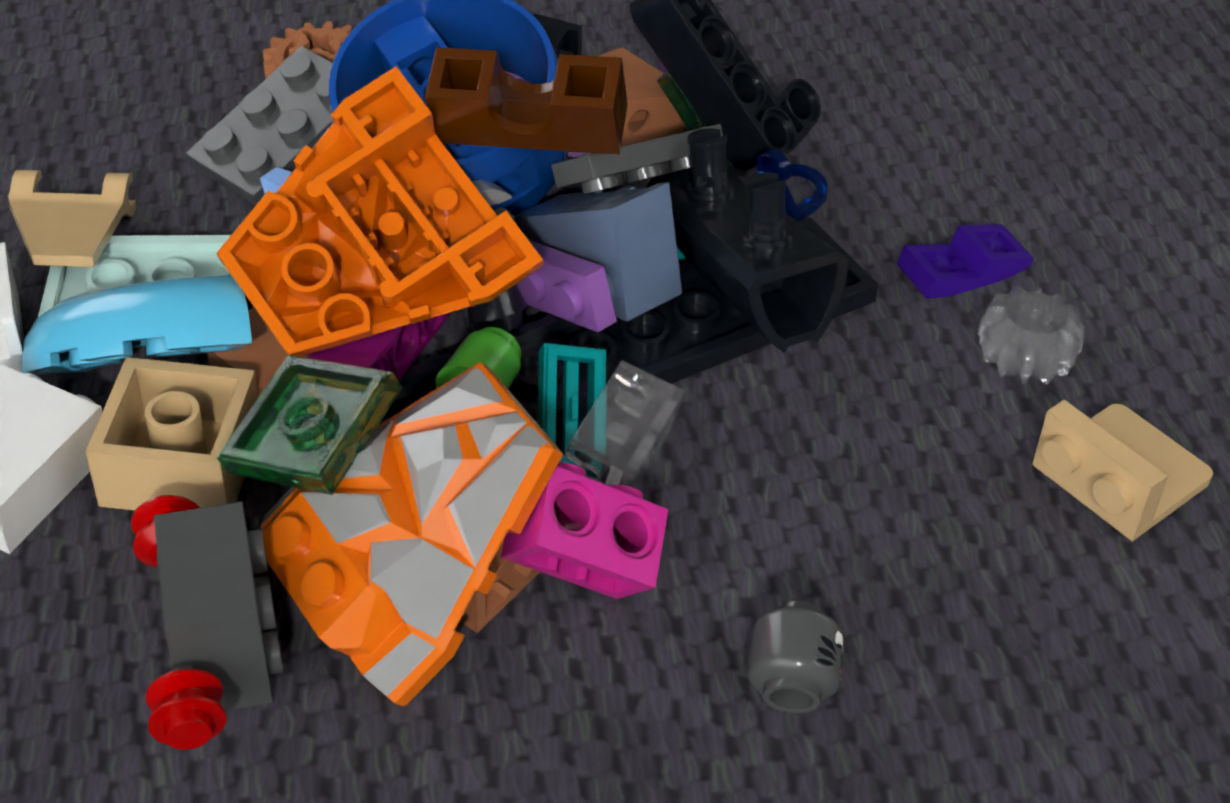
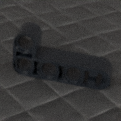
[629,0,821,170]

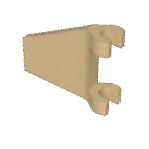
[8,170,136,267]

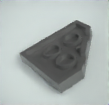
[551,124,723,194]

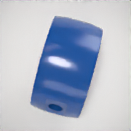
[329,0,567,215]

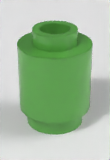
[436,327,522,389]

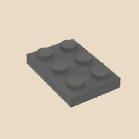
[185,46,333,206]

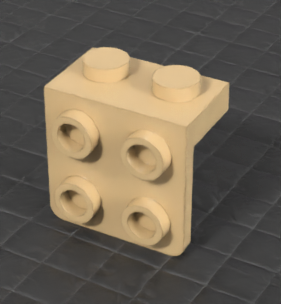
[1032,399,1213,542]

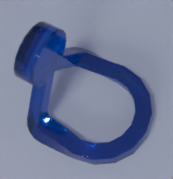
[756,148,828,222]

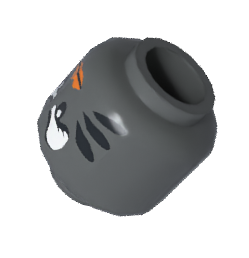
[747,601,845,714]

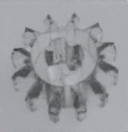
[978,285,1085,385]

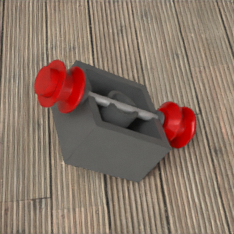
[131,495,283,750]

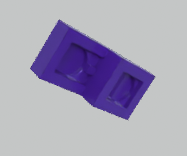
[896,224,1034,299]

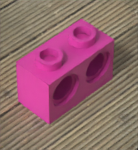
[501,462,668,599]

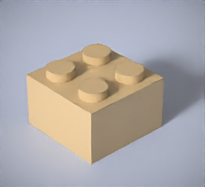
[85,357,263,510]

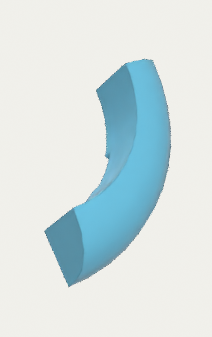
[21,275,252,375]

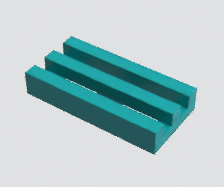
[537,343,606,478]

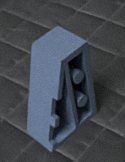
[514,182,682,321]

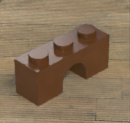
[425,47,628,155]

